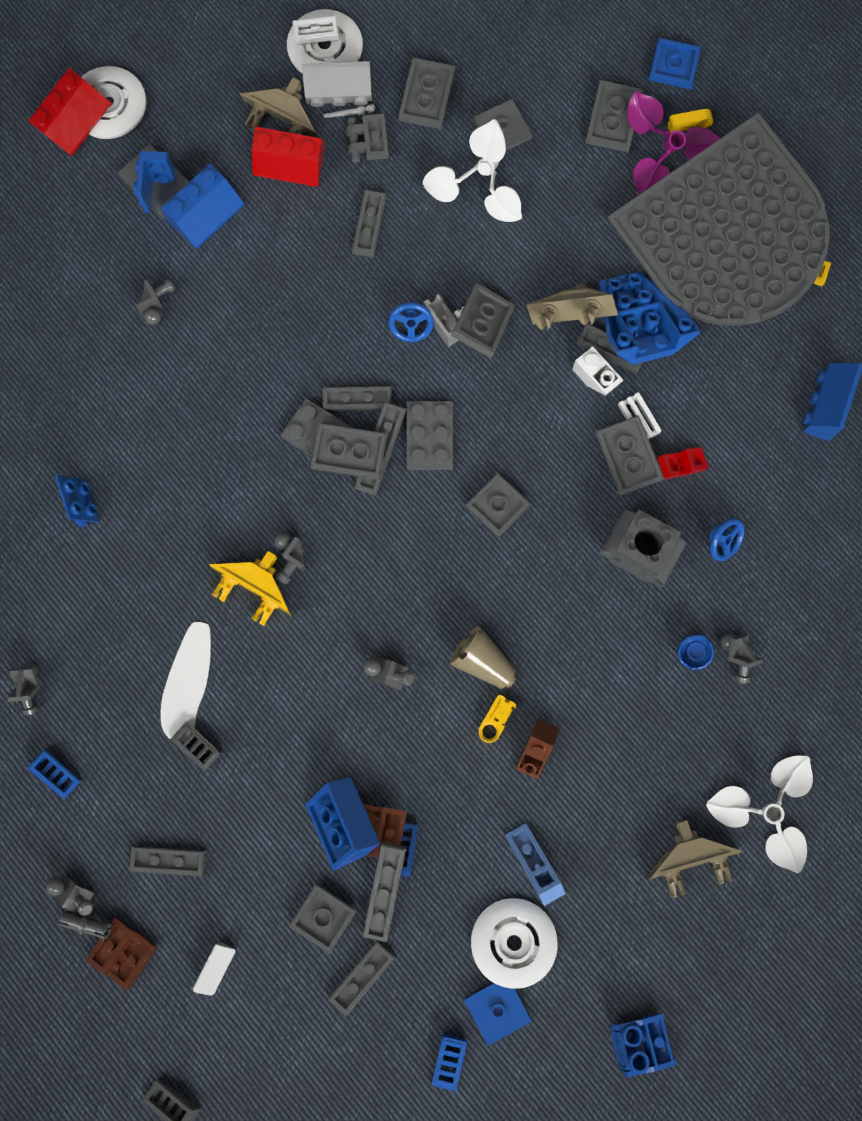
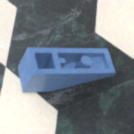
[505,823,565,906]

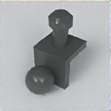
[136,279,175,325]
[275,532,306,584]
[720,633,763,684]
[363,658,414,690]
[7,662,40,716]
[45,875,94,916]

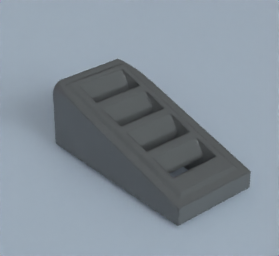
[170,721,222,771]
[143,1078,201,1121]

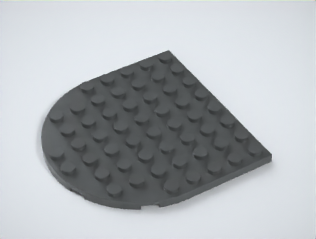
[607,112,830,326]

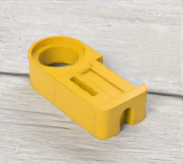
[667,109,714,133]
[478,695,516,743]

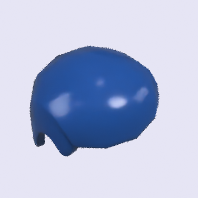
[677,634,714,670]

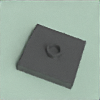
[473,99,532,151]
[465,473,531,538]
[289,883,357,954]

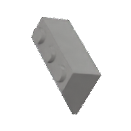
[302,61,372,107]

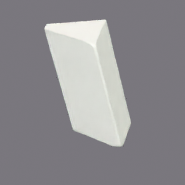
[193,942,235,995]

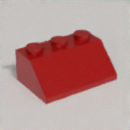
[28,68,112,156]
[252,127,325,187]

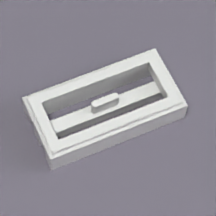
[293,16,339,45]
[618,392,662,439]

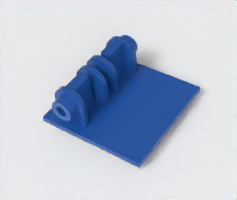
[55,475,99,527]

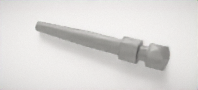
[323,104,375,118]

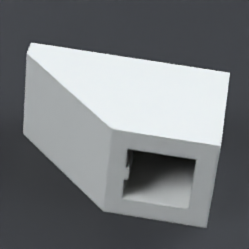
[572,346,623,396]

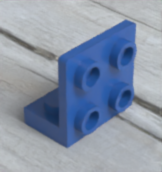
[133,151,176,213]

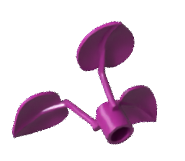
[627,92,720,195]

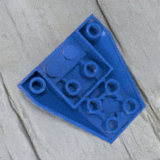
[599,271,700,365]

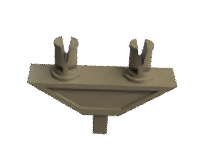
[239,77,319,138]
[527,284,618,330]
[646,820,743,898]

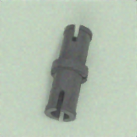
[59,911,111,940]

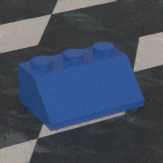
[161,164,244,249]
[802,363,862,441]
[305,777,380,871]

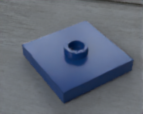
[649,38,701,90]
[464,983,532,1046]

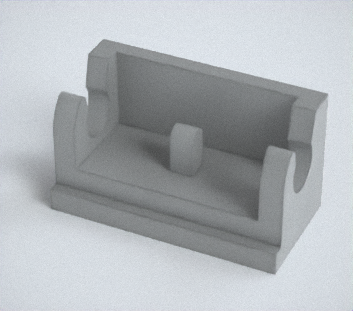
[423,294,459,347]

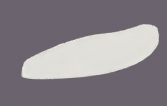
[161,622,211,742]

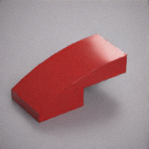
[657,447,709,480]

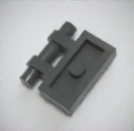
[346,114,389,163]

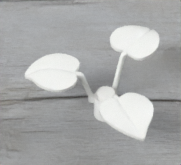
[423,119,522,222]
[706,756,813,873]

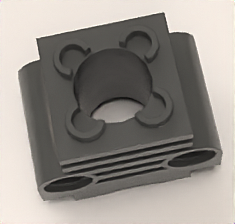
[599,509,686,588]

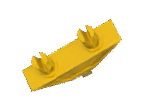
[209,551,291,626]

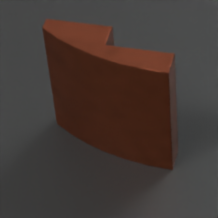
[363,804,407,858]
[85,917,159,990]

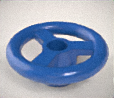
[388,302,434,342]
[709,518,745,561]

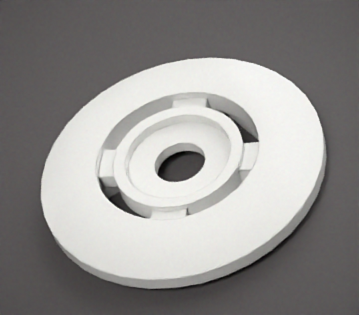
[287,9,363,74]
[81,66,146,139]
[471,898,557,988]

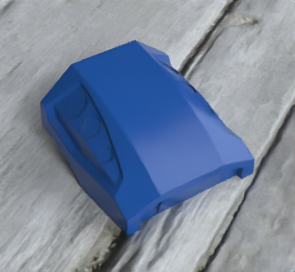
[611,1013,677,1078]

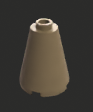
[449,626,517,689]

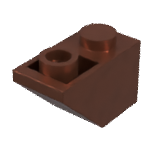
[515,719,559,779]

